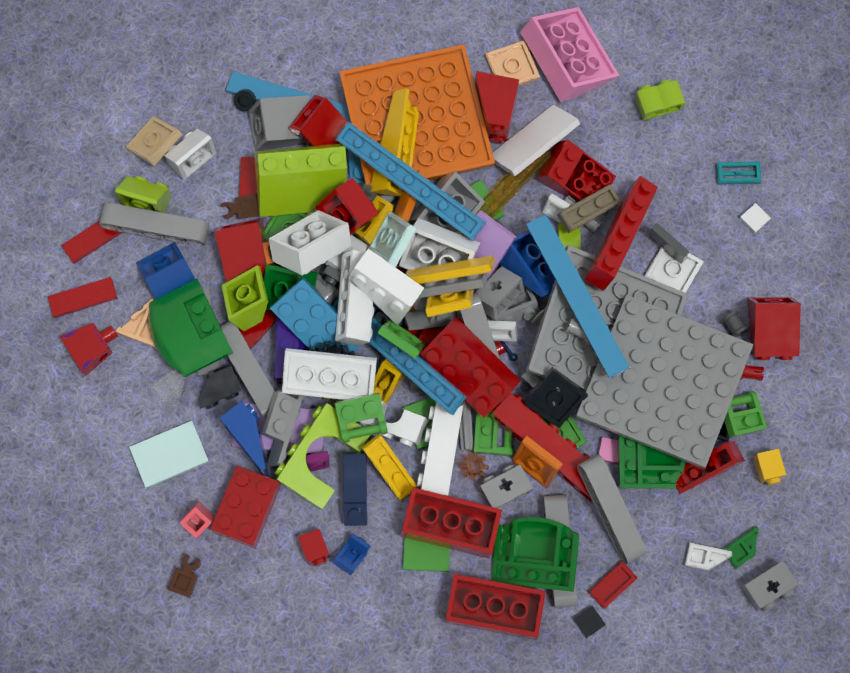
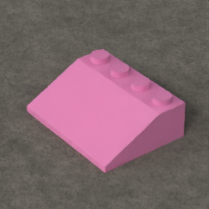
[520,7,619,102]

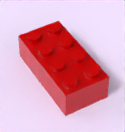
[420,317,521,418]
[400,487,502,559]
[445,574,546,640]

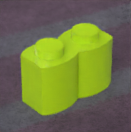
[635,79,686,120]

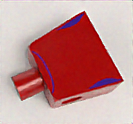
[60,323,118,376]

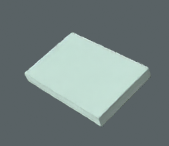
[369,211,417,268]
[129,421,209,489]

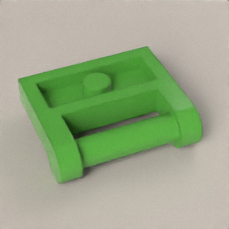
[724,391,767,438]
[335,393,388,443]
[474,409,514,457]

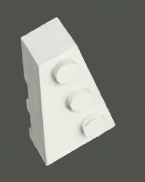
[349,248,424,326]

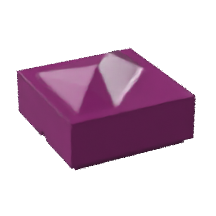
[306,451,329,472]

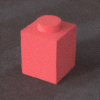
[180,501,215,538]

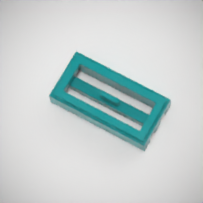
[716,161,762,185]

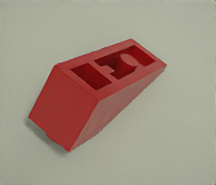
[675,441,745,494]

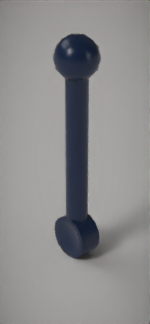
[499,341,518,362]

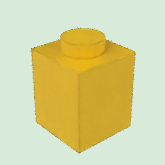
[753,449,786,486]

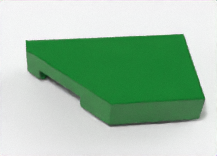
[723,526,759,569]

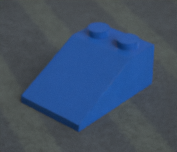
[500,230,555,298]
[220,401,270,477]

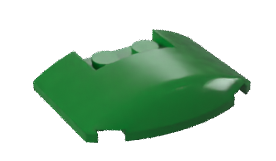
[148,279,233,377]
[618,435,685,489]
[491,517,580,592]

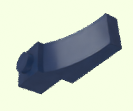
[343,452,368,526]

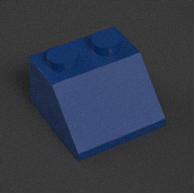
[136,242,195,299]

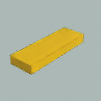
[361,434,418,501]

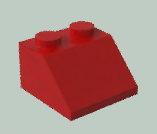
[315,177,379,236]

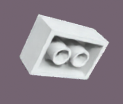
[269,210,352,275]
[399,218,480,270]

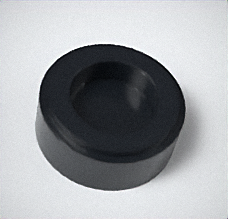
[234,89,256,111]

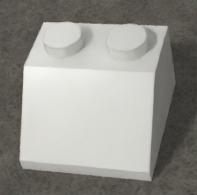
[164,128,216,180]

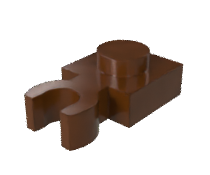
[221,194,259,219]
[168,554,201,598]

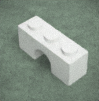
[357,401,429,447]

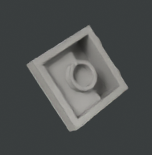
[497,284,539,322]

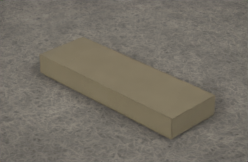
[557,185,622,234]

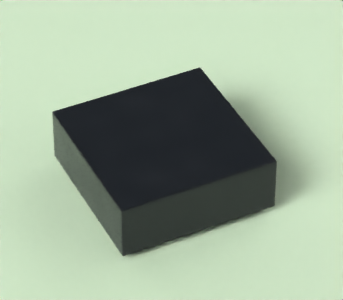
[573,605,606,638]

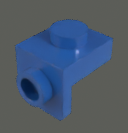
[332,533,370,575]

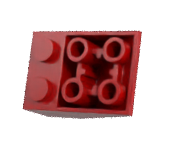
[536,139,616,202]

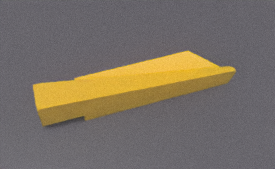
[370,88,419,196]

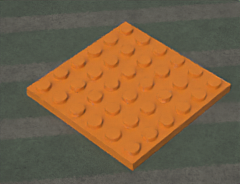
[339,44,495,185]

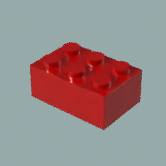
[210,466,281,549]

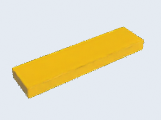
[405,255,495,284]

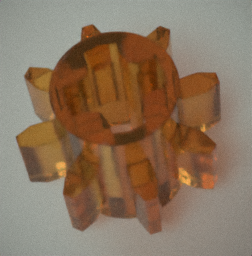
[461,452,489,482]

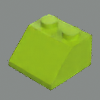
[115,176,171,213]
[221,265,268,331]

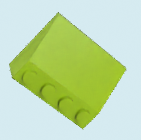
[254,144,347,217]

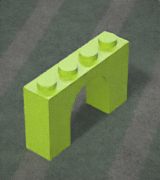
[274,403,370,510]

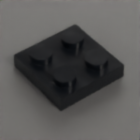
[524,367,588,428]

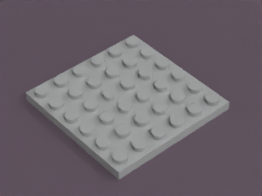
[526,245,688,391]
[576,295,754,469]

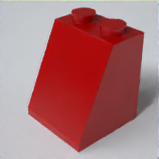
[475,71,519,144]
[215,218,266,283]
[747,297,801,360]

